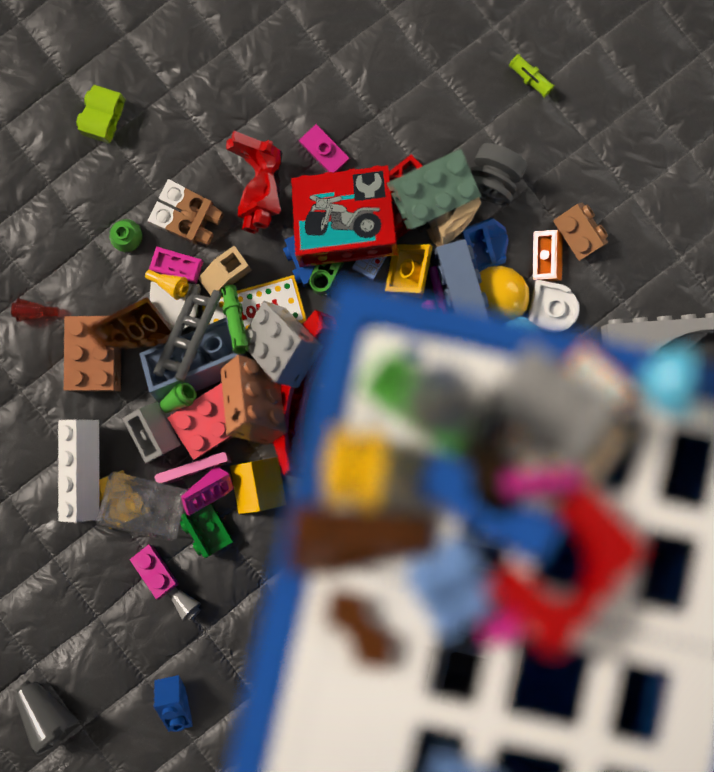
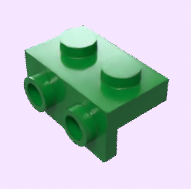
[180,503,234,559]

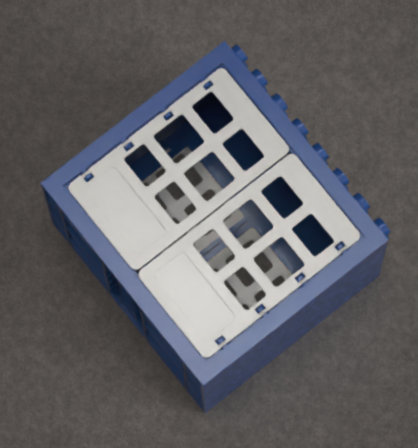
[228,281,714,772]

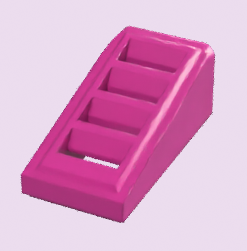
[181,466,233,516]

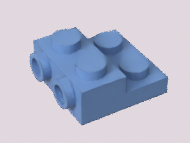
[403,536,497,640]

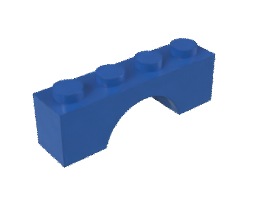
[414,449,563,563]

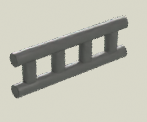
[153,285,222,382]

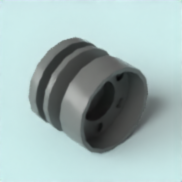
[470,143,528,206]

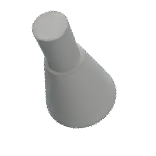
[168,587,201,621]

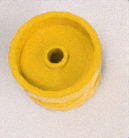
[323,425,385,510]

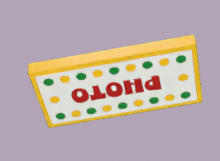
[202,275,307,331]

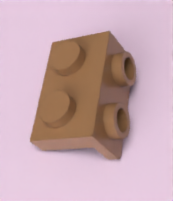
[553,203,608,261]

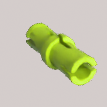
[509,54,554,98]

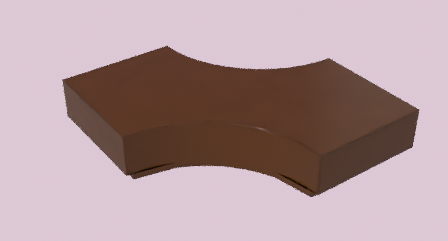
[325,587,395,672]

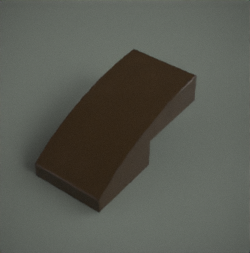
[462,434,525,513]

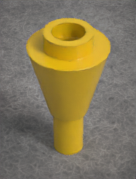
[145,270,189,300]

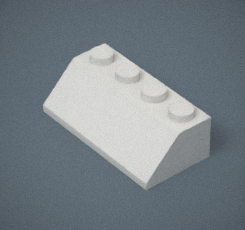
[58,420,99,522]

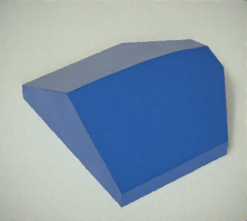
[462,218,509,272]

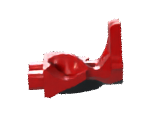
[226,131,283,234]

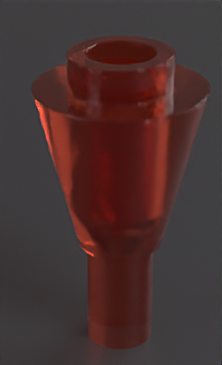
[11,298,59,322]

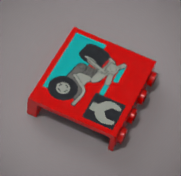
[291,165,398,267]

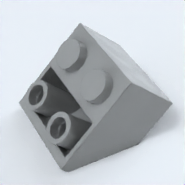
[123,401,181,464]

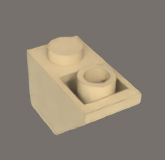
[198,246,252,296]

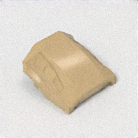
[426,198,481,247]

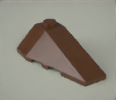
[86,297,172,350]
[287,501,436,576]

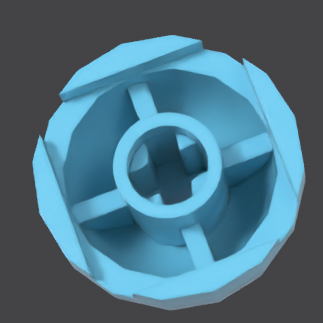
[639,347,694,419]

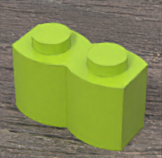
[76,85,125,144]

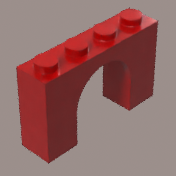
[481,485,649,656]

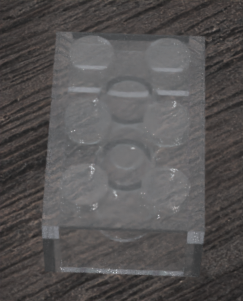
[96,472,187,541]

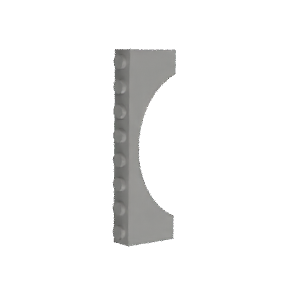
[601,313,714,351]

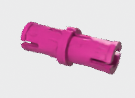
[503,467,580,496]

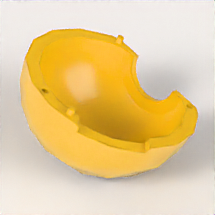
[479,265,529,319]

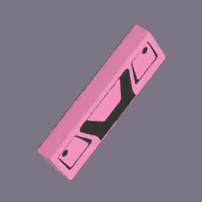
[155,452,232,486]

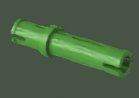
[221,285,249,354]

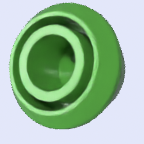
[109,219,142,252]

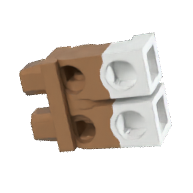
[148,179,224,246]

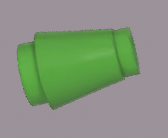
[160,383,196,413]

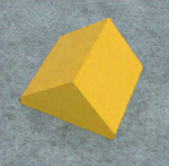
[385,244,433,299]
[230,457,287,514]

